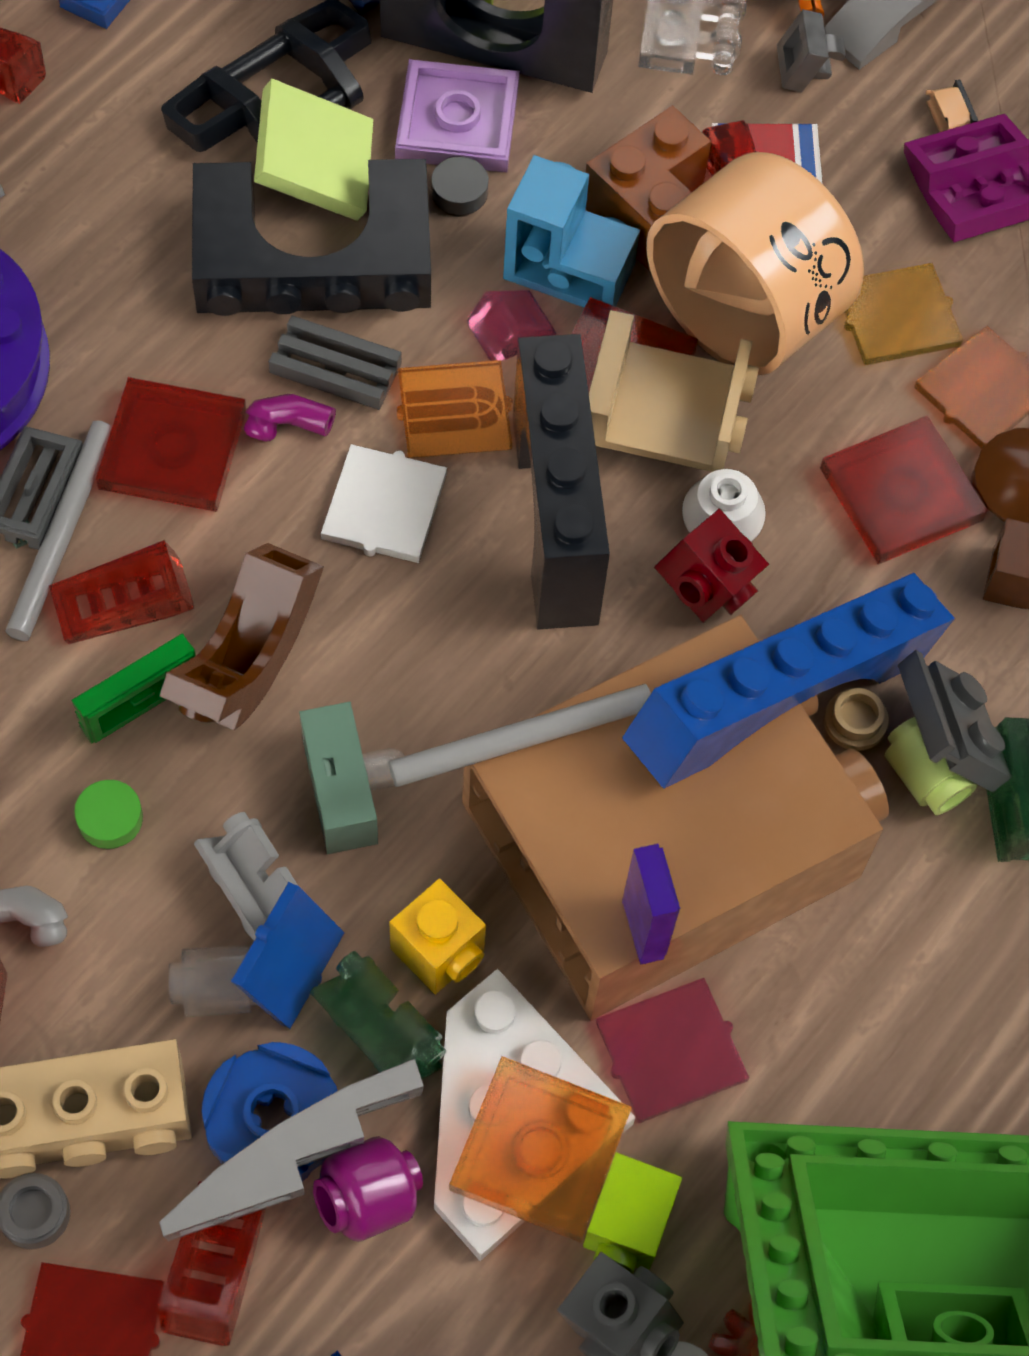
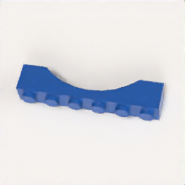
[622,573,955,789]

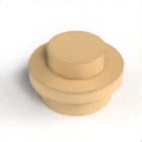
[824,688,889,751]

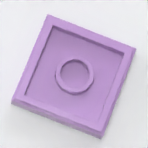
[395,59,520,173]

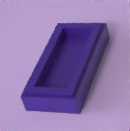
[622,844,680,965]

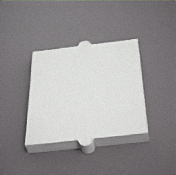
[321,444,447,563]

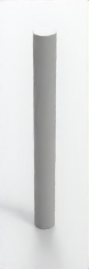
[5,421,115,641]
[388,684,651,787]

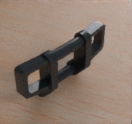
[161,0,372,152]

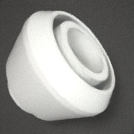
[682,469,765,541]

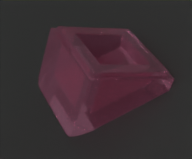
[467,290,557,362]

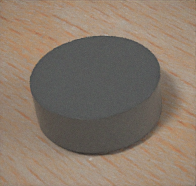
[431,157,489,215]

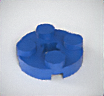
[202,1042,338,1181]

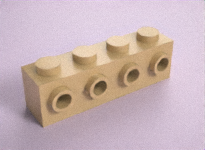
[0,1039,192,1179]

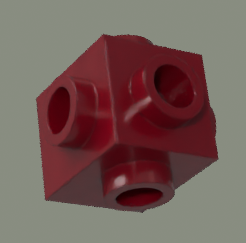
[654,508,769,623]

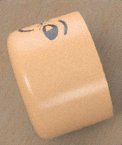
[646,152,864,375]

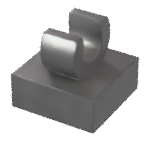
[777,9,846,93]

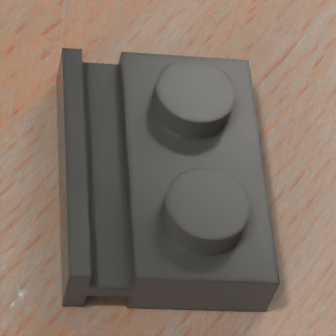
[898,650,1012,792]

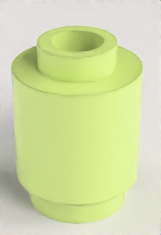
[884,717,978,815]

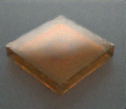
[449,1056,632,1243]

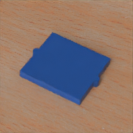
[231,882,345,1029]

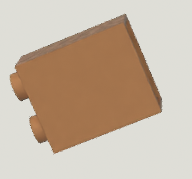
[462,615,889,1021]

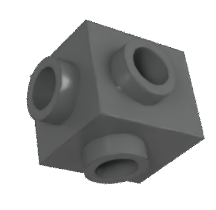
[557,1252,684,1356]

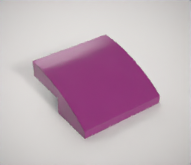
[904,113,1029,243]

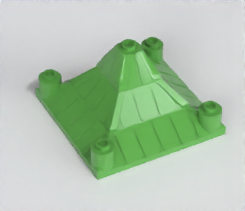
[724,1121,1029,1356]

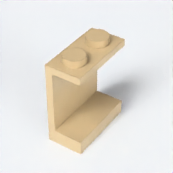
[589,310,759,472]

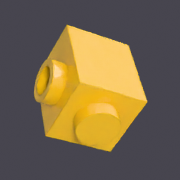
[389,878,486,995]

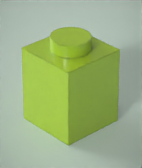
[583,1152,683,1274]

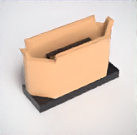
[926,79,978,132]

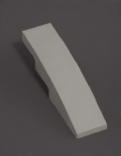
[159,1059,424,1241]

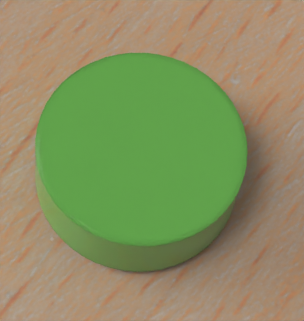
[74,780,143,849]

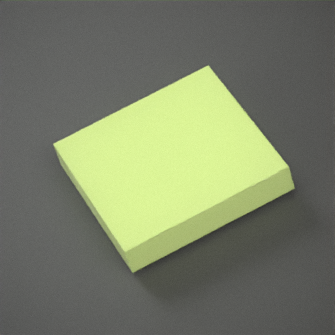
[254,78,374,221]

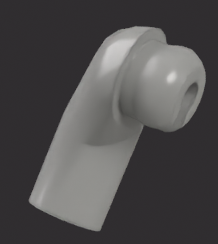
[0,886,68,947]

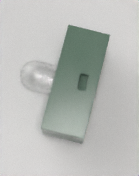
[299,701,405,854]

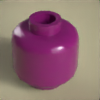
[313,1136,423,1242]

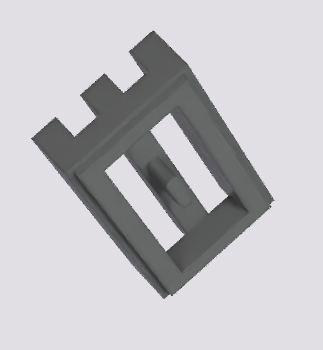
[268,315,402,410]
[0,426,83,550]

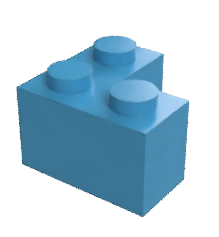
[503,155,640,316]

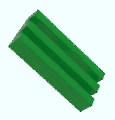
[71,633,196,744]

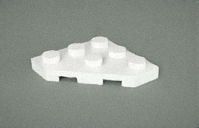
[434,969,635,1261]

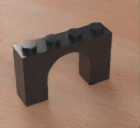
[380,0,613,93]
[192,159,431,316]
[513,334,610,630]

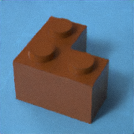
[585,105,711,272]

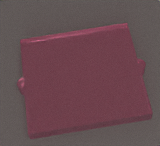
[596,978,749,1124]

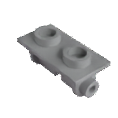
[194,812,298,940]

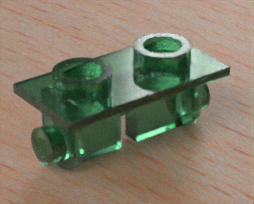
[310,951,446,1080]

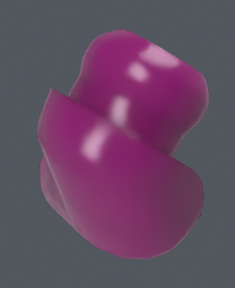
[244,394,336,442]

